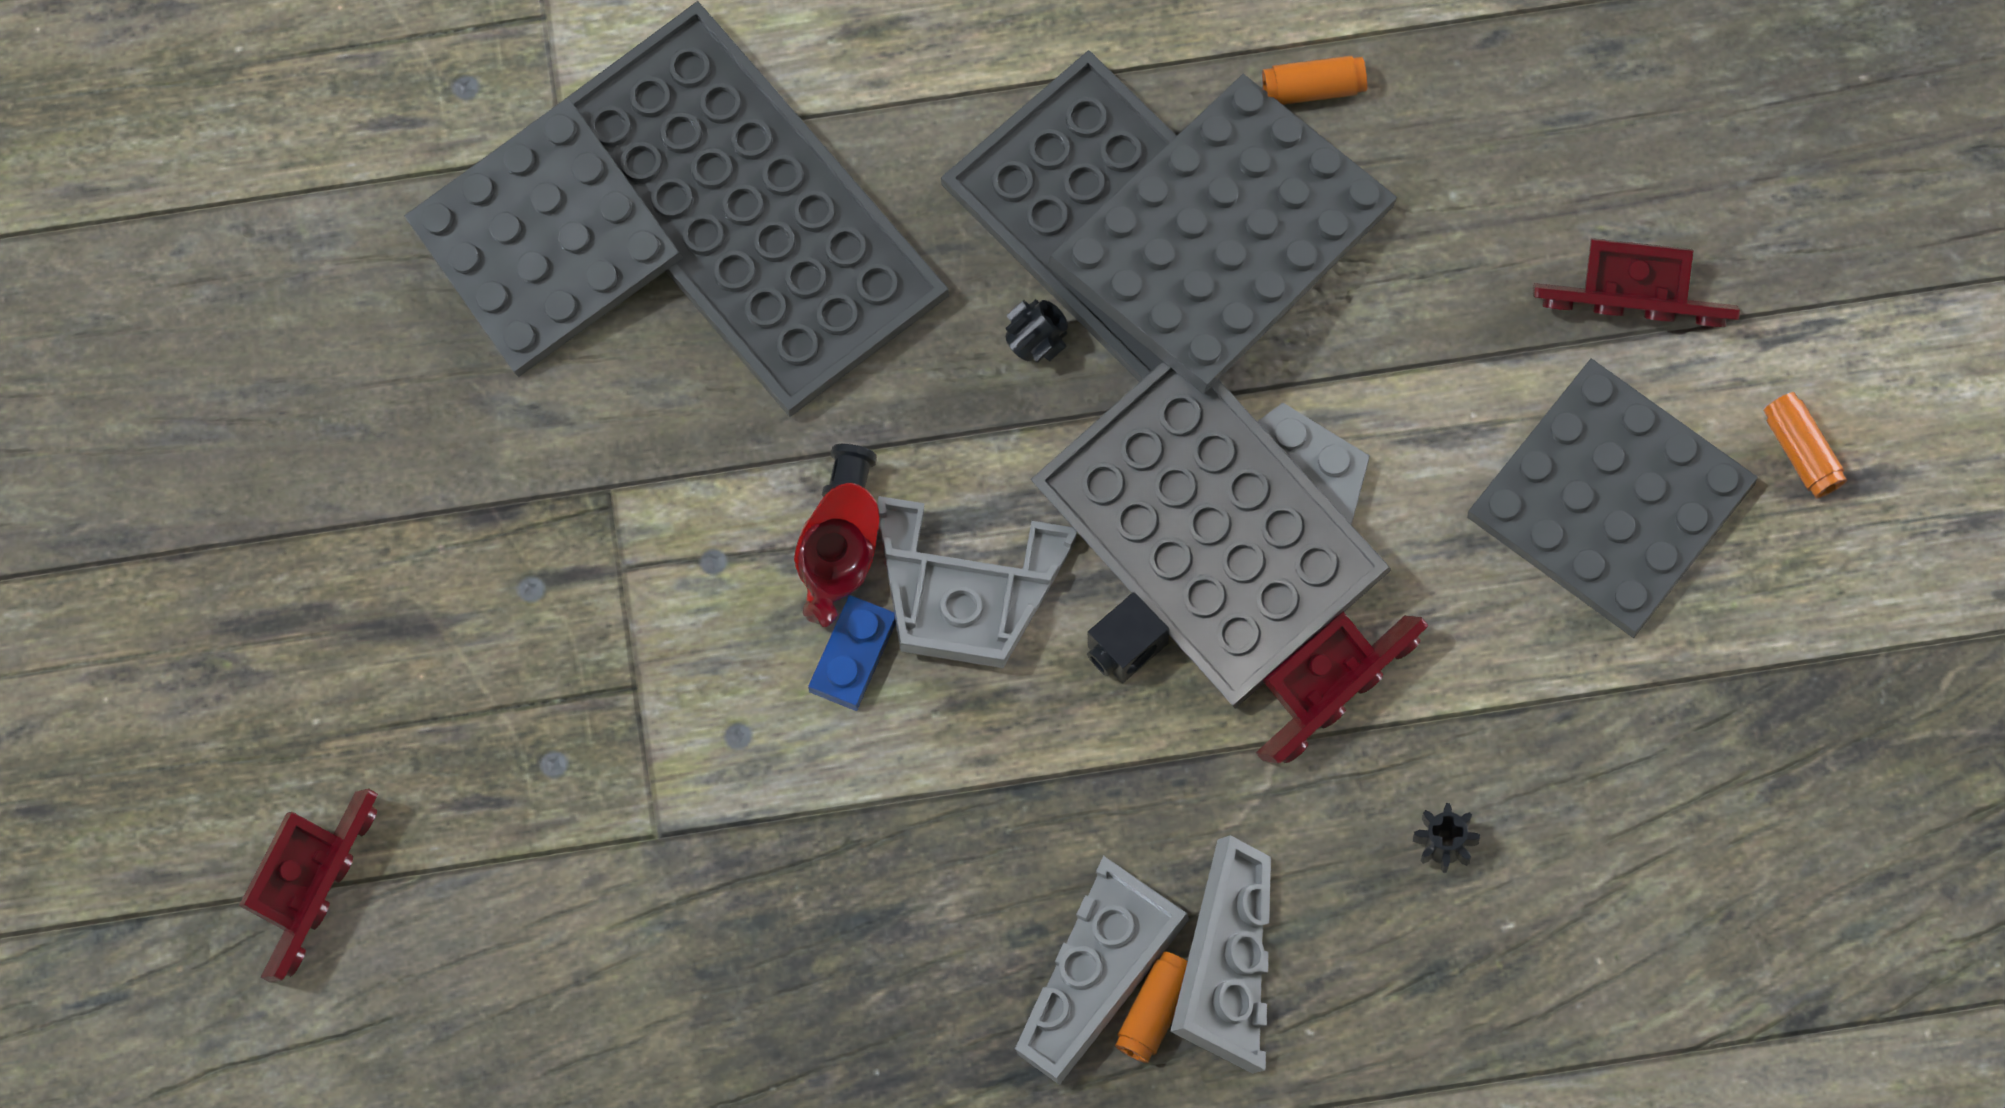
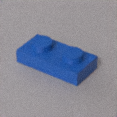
[808,595,896,711]

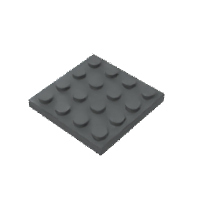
[404,97,683,377]
[1467,358,1758,638]

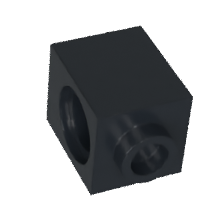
[1087,592,1169,684]

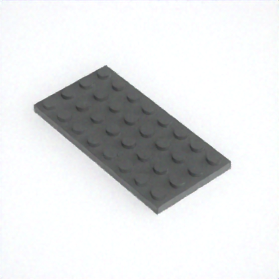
[557,1,949,417]

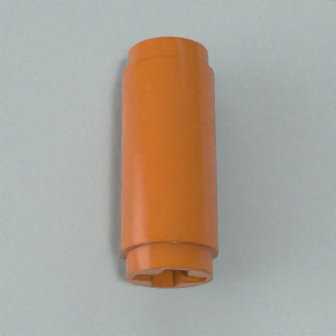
[1262,55,1367,105]
[1763,392,1847,498]
[1115,951,1188,1063]

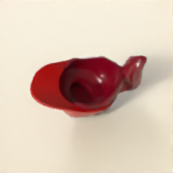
[794,483,880,627]

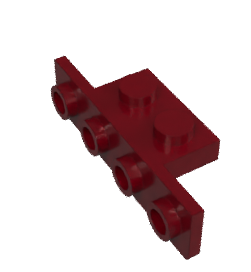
[1533,238,1740,327]
[1256,611,1429,764]
[239,788,378,982]

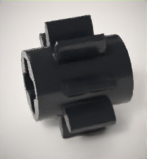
[1005,299,1068,362]
[1413,803,1480,873]

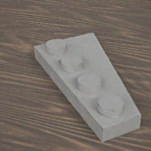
[1170,835,1271,1074]
[1015,855,1189,1085]

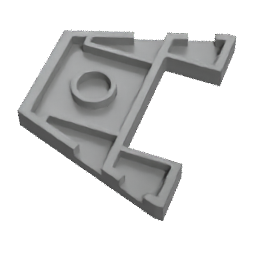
[1257,403,1369,524]
[877,496,1077,668]

